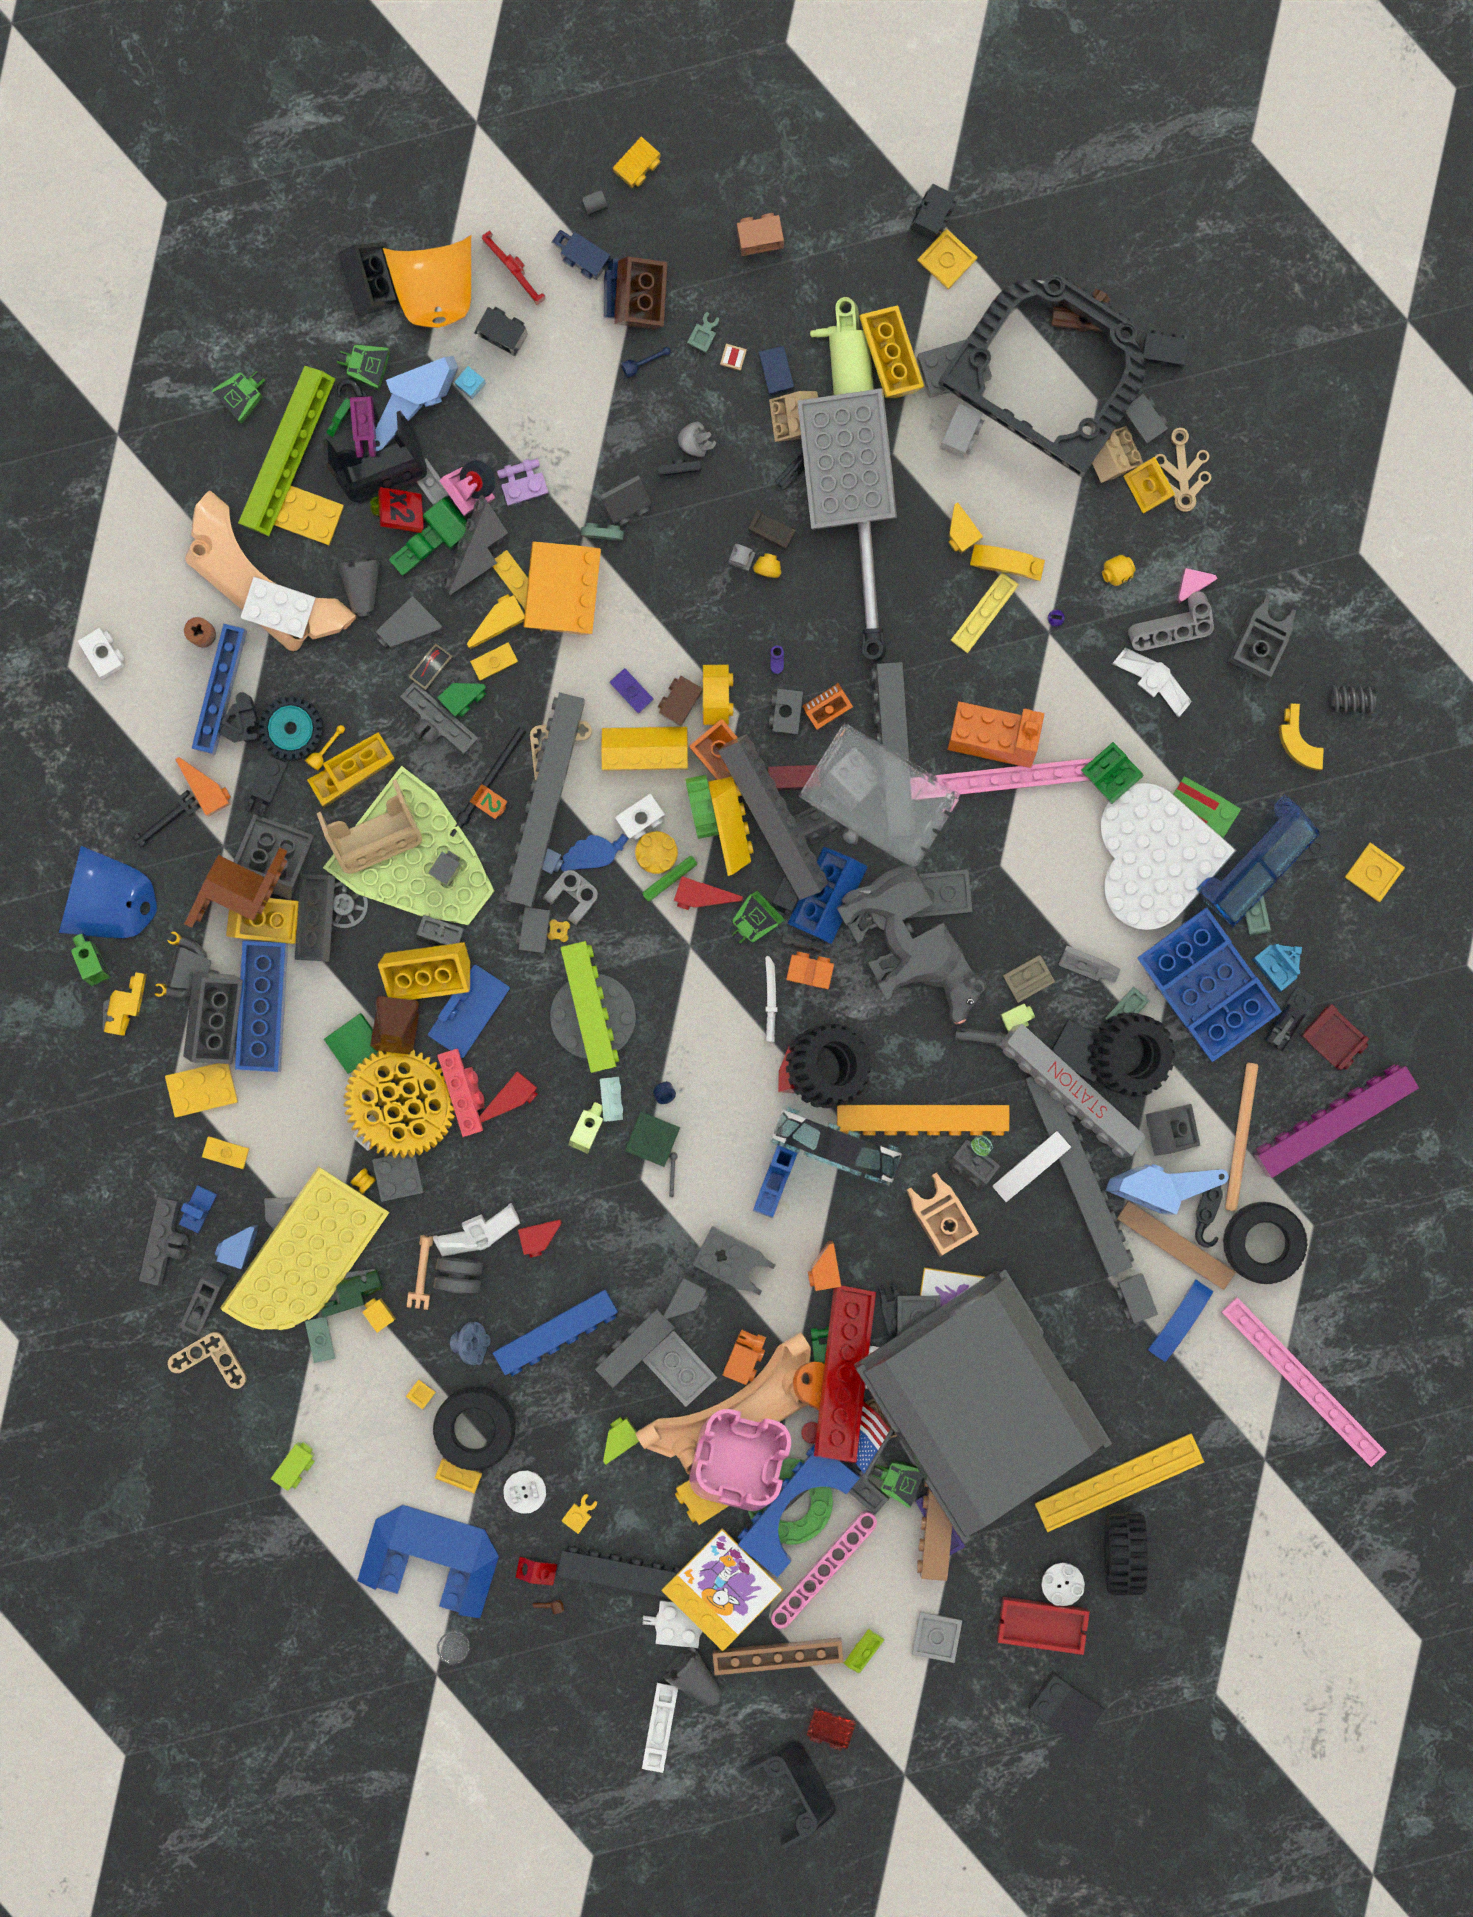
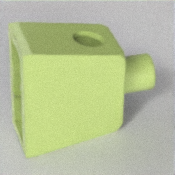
[568,1102,603,1154]

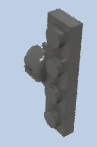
[400,682,478,755]
[139,1197,189,1286]
[843,1461,890,1515]

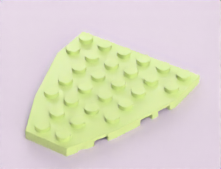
[323,766,495,925]

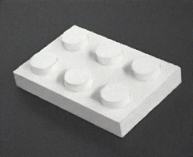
[240,577,316,638]

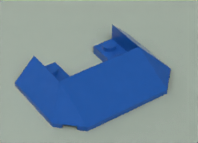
[357,1505,499,1618]

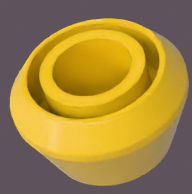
[753,553,781,578]

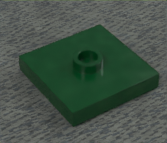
[625,1111,680,1167]

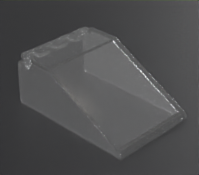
[799,723,960,868]

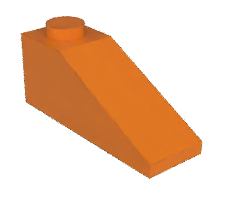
[175,757,232,817]

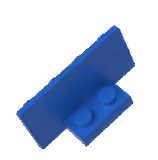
[428,965,510,1058]

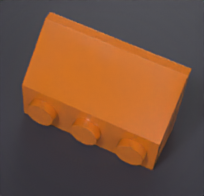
[689,719,738,784]
[807,1240,841,1291]

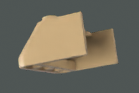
[317,779,422,874]

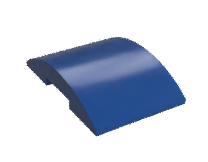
[1137,907,1282,1062]

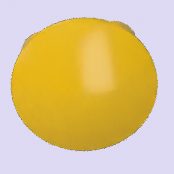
[635,831,678,874]

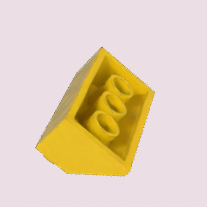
[859,305,924,398]
[601,727,688,771]
[708,777,754,876]
[378,942,470,1000]

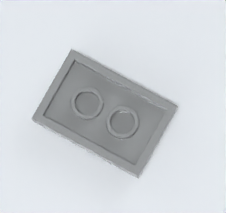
[642,1330,717,1407]

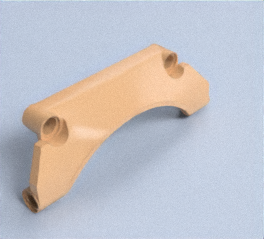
[185,491,357,651]
[635,1332,811,1474]

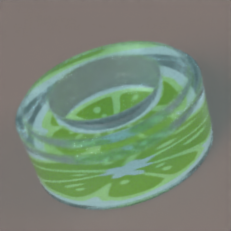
[971,1135,993,1157]

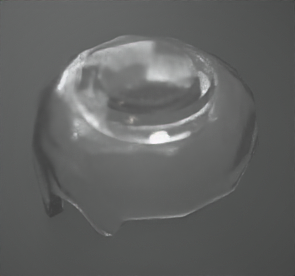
[437,1631,470,1665]

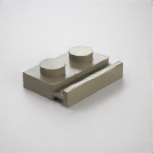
[1003,955,1055,1003]

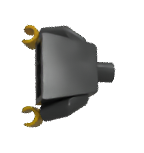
[155,932,220,998]

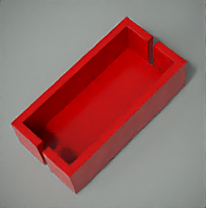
[997,1596,1089,1655]

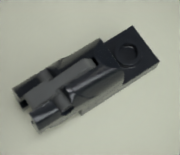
[1264,986,1316,1051]

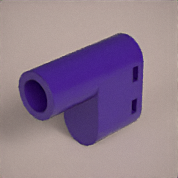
[771,645,784,674]

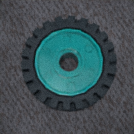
[259,697,324,760]

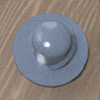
[450,1322,491,1365]

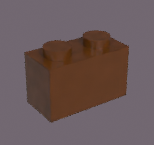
[658,676,703,726]

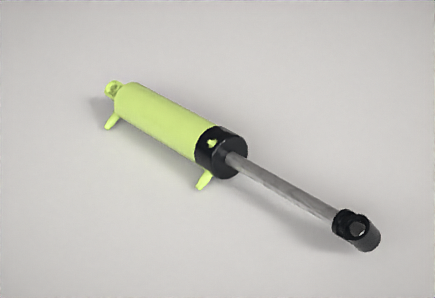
[810,297,887,661]

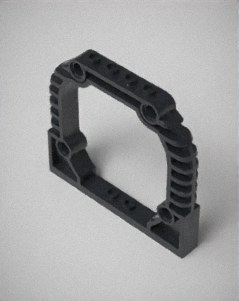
[938,275,1145,478]

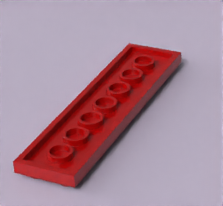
[814,1285,876,1463]

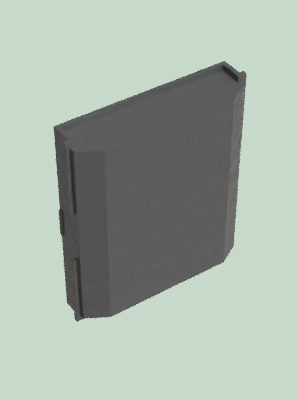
[854,1269,1112,1544]

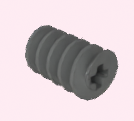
[1331,685,1377,714]

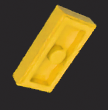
[470,642,518,681]
[202,1136,250,1169]
[435,1458,482,1494]

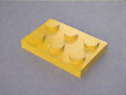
[274,485,344,546]
[165,1063,238,1117]

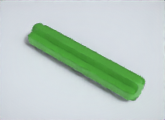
[642,856,697,901]

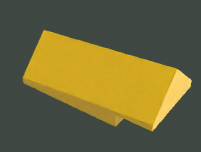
[307,732,395,809]

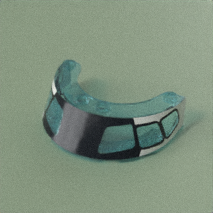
[770,1107,902,1187]

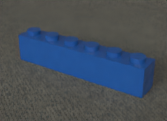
[192,623,247,755]
[493,1289,618,1376]

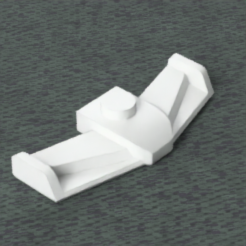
[1112,647,1192,718]
[433,1203,520,1257]

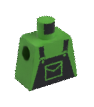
[337,345,390,391]
[212,371,265,424]
[732,891,785,943]
[71,933,111,986]
[872,1460,923,1508]

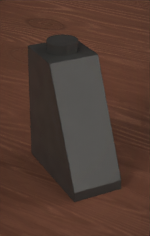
[376,596,444,649]

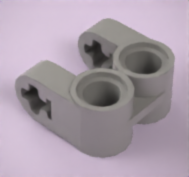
[543,870,598,925]

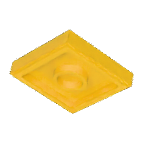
[917,229,978,290]
[1344,843,1405,902]

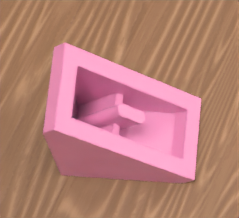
[1177,568,1218,603]

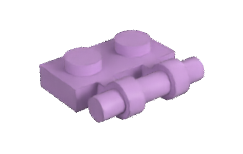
[497,458,549,506]

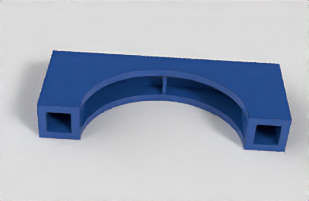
[737,1444,860,1578]

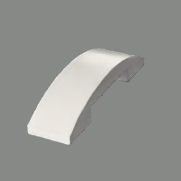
[642,1683,678,1773]

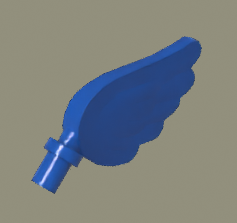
[561,833,629,872]

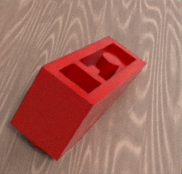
[674,876,743,910]
[479,1071,538,1123]

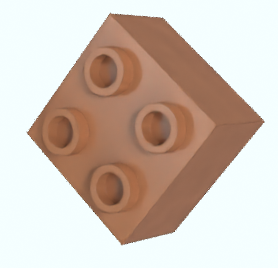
[737,213,784,256]

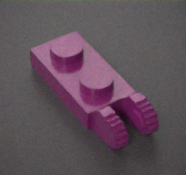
[350,396,376,458]

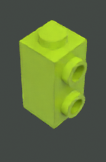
[271,1442,315,1491]

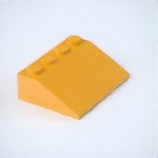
[524,542,601,635]

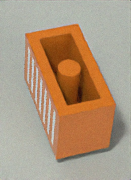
[803,683,853,729]

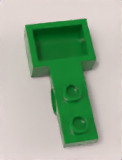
[388,496,467,577]

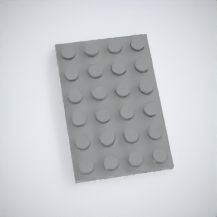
[797,388,897,530]

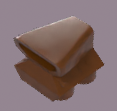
[370,996,419,1054]

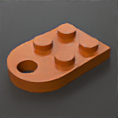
[793,1362,825,1411]

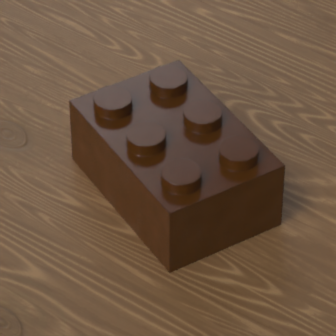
[614,257,667,330]

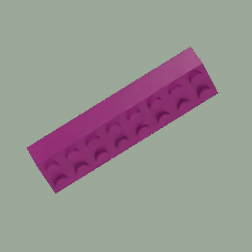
[1253,1064,1419,1178]

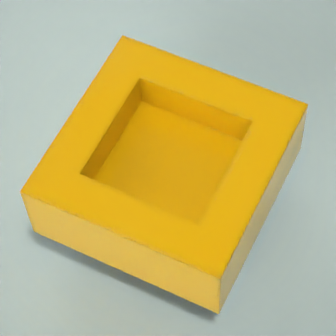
[406,1379,436,1409]

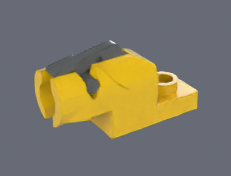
[103,972,147,1036]

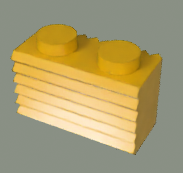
[613,137,661,188]

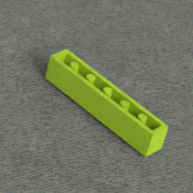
[560,941,619,1073]

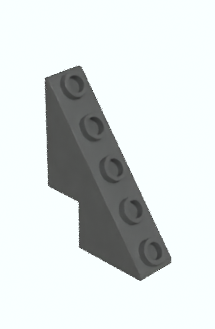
[442,495,508,595]

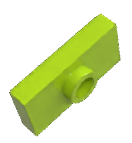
[843,1629,885,1673]

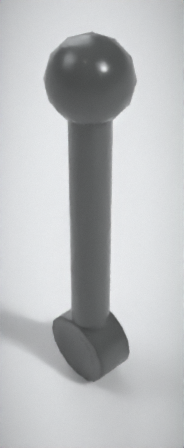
[669,1152,678,1197]

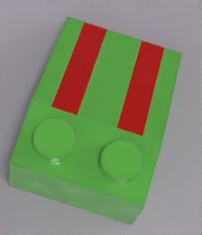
[1173,776,1241,838]

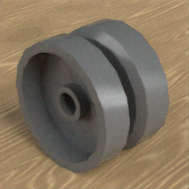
[433,1257,483,1294]

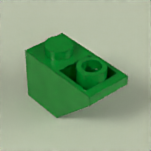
[437,683,487,718]

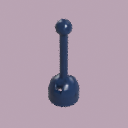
[621,347,671,378]

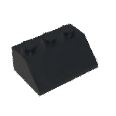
[338,242,400,315]

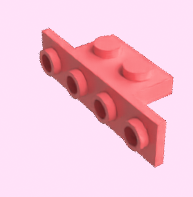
[438,1049,485,1137]

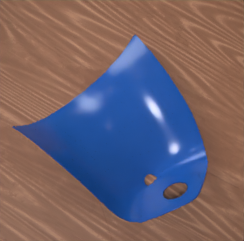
[59,846,157,938]

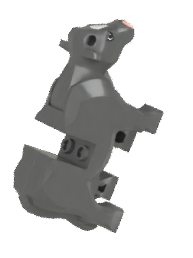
[837,865,987,1024]

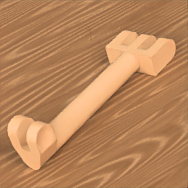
[407,1235,433,1310]

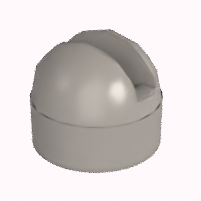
[843,827,859,845]

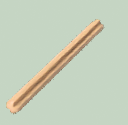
[1225,1063,1258,1211]

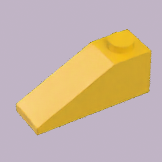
[467,594,525,650]

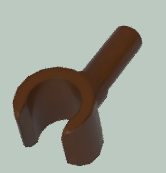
[533,1600,564,1614]

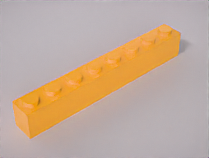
[837,1105,1009,1135]

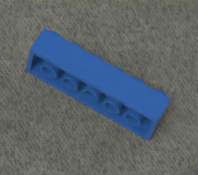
[235,941,288,1072]

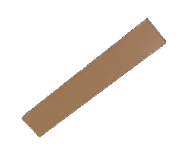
[1117,1201,1236,1290]

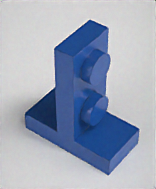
[179,1185,218,1233]

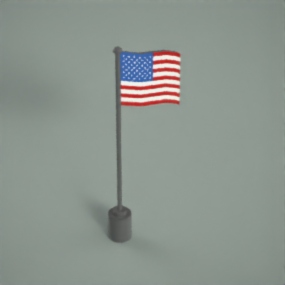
[856,1401,894,1480]

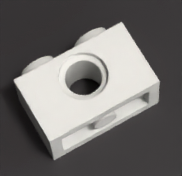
[78,628,125,679]
[615,793,665,840]

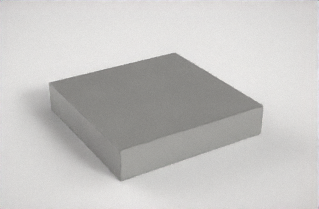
[912,1611,962,1663]

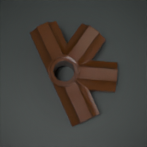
[1051,287,1111,332]

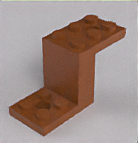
[184,848,287,928]

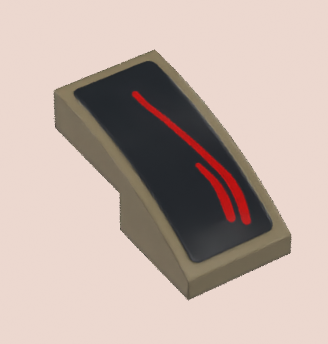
[409,644,453,690]

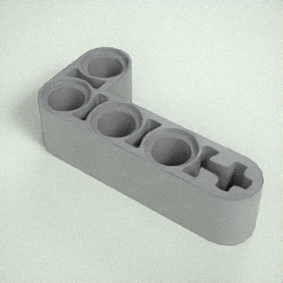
[1128,591,1214,651]

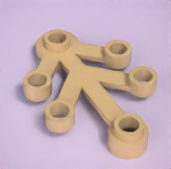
[1155,428,1211,512]

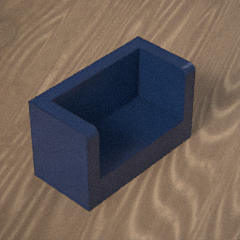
[759,346,794,396]

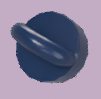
[653,1081,676,1104]

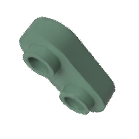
[581,523,624,541]

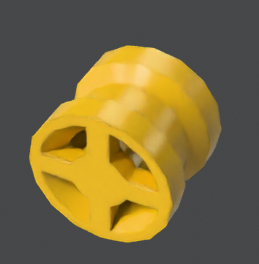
[350,1167,376,1194]

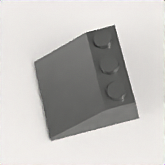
[234,814,314,900]

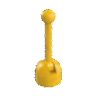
[305,725,345,771]

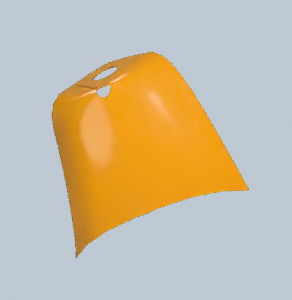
[383,235,472,328]

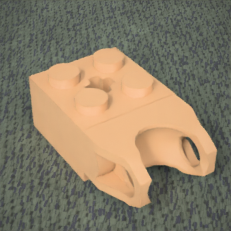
[906,1173,979,1257]

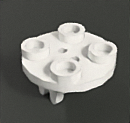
[504,1470,546,1513]
[1041,1562,1085,1606]

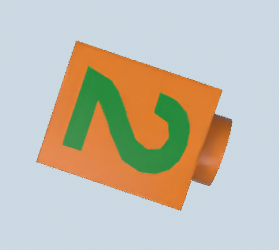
[469,784,507,819]

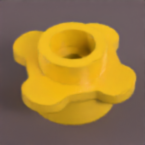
[547,919,570,942]

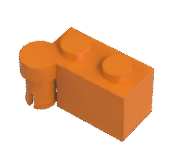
[723,1329,766,1385]

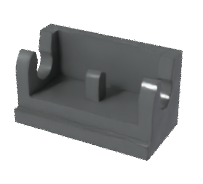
[416,915,464,946]

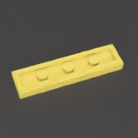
[950,572,1019,653]

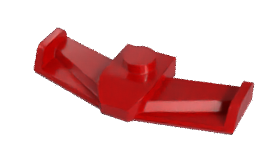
[482,230,546,305]

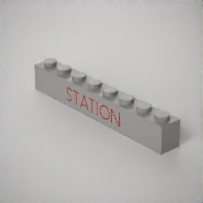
[998,1023,1146,1158]

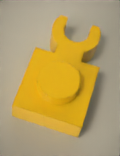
[561,1494,597,1534]

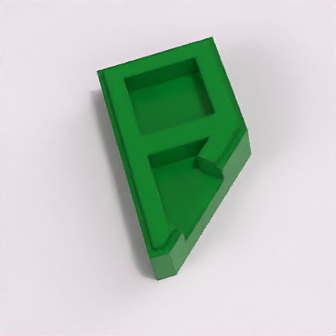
[326,398,351,437]

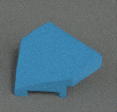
[1252,944,1302,992]

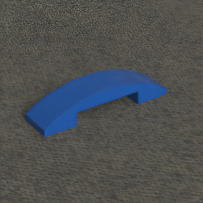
[1147,1279,1214,1362]

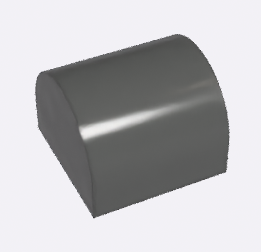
[582,190,608,214]

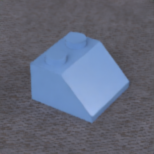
[215,1225,259,1269]

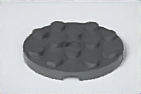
[550,974,636,1059]

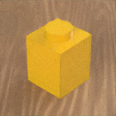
[362,1298,396,1333]

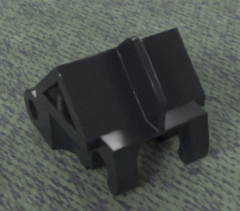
[219,692,261,743]

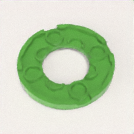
[748,1458,833,1545]

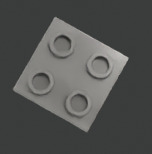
[940,403,984,458]

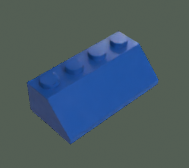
[787,847,868,944]

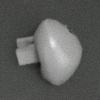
[677,422,716,457]

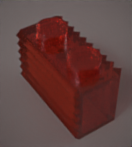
[806,1708,856,1751]

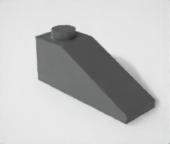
[180,1266,228,1336]

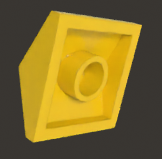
[1123,457,1175,513]

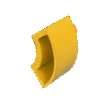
[703,665,733,725]

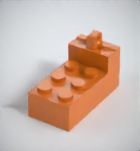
[947,701,1045,768]

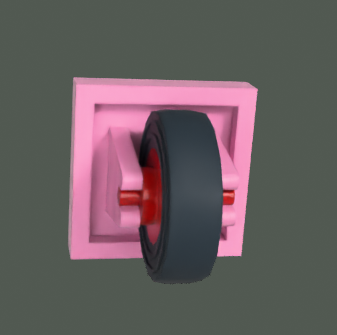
[439,460,496,515]

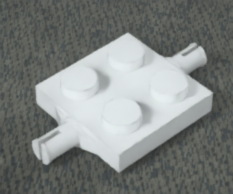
[642,1600,702,1648]

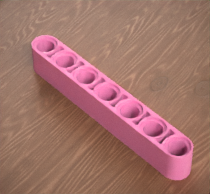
[771,1511,877,1629]

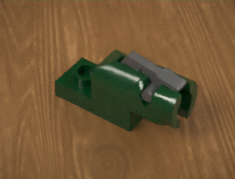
[321,1269,383,1318]

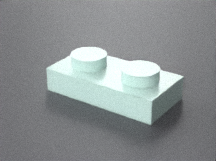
[600,1077,623,1121]

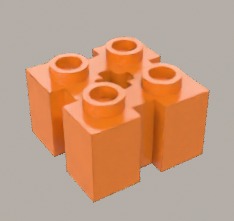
[786,951,834,990]

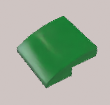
[1081,742,1144,804]
[324,1013,378,1074]

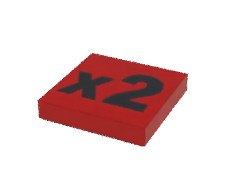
[378,487,423,533]

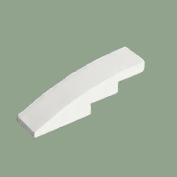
[992,1131,1071,1202]

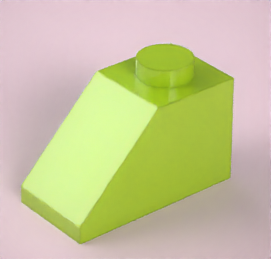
[603,1417,639,1465]

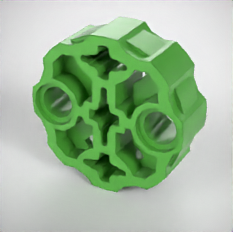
[685,774,719,839]

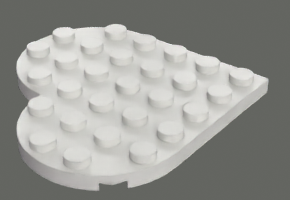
[1101,783,1237,930]

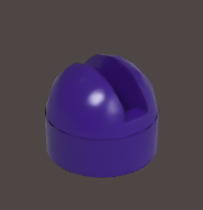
[1047,609,1065,627]

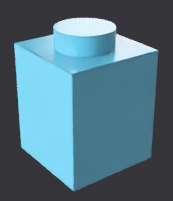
[454,366,486,400]

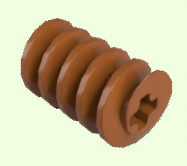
[184,617,216,648]

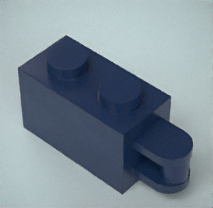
[551,230,611,280]

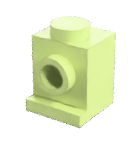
[1000,1004,1035,1032]

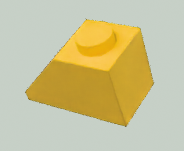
[948,502,983,554]

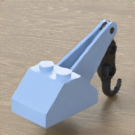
[336,356,458,451]
[1106,1164,1229,1248]

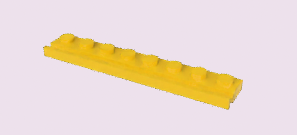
[1035,1433,1204,1532]

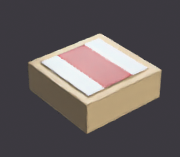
[720,344,747,371]

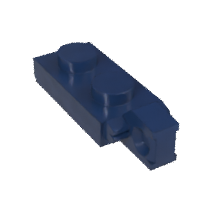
[604,258,620,319]

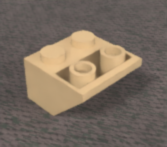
[769,391,818,442]
[1092,426,1143,483]

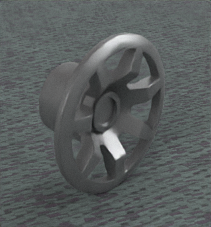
[332,882,368,928]

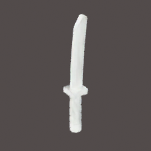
[765,956,778,1042]

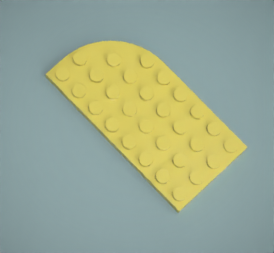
[220,1166,389,1330]

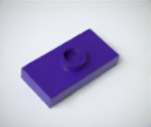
[609,668,654,714]

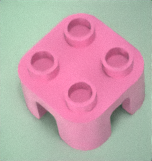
[689,1409,791,1511]

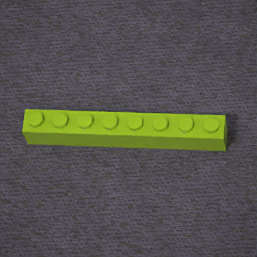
[238,366,335,536]

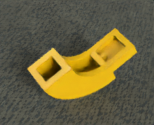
[970,544,1045,581]
[1279,704,1323,771]

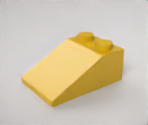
[226,898,299,944]

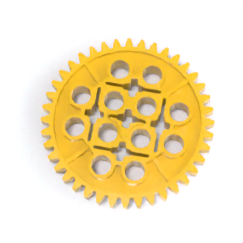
[343,1050,455,1158]

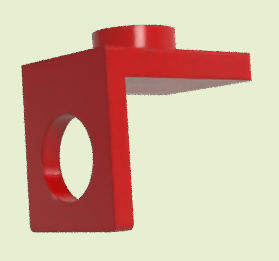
[515,1557,557,1585]

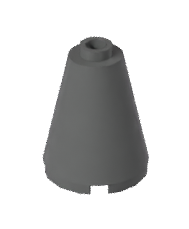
[337,557,380,616]
[663,1647,722,1706]

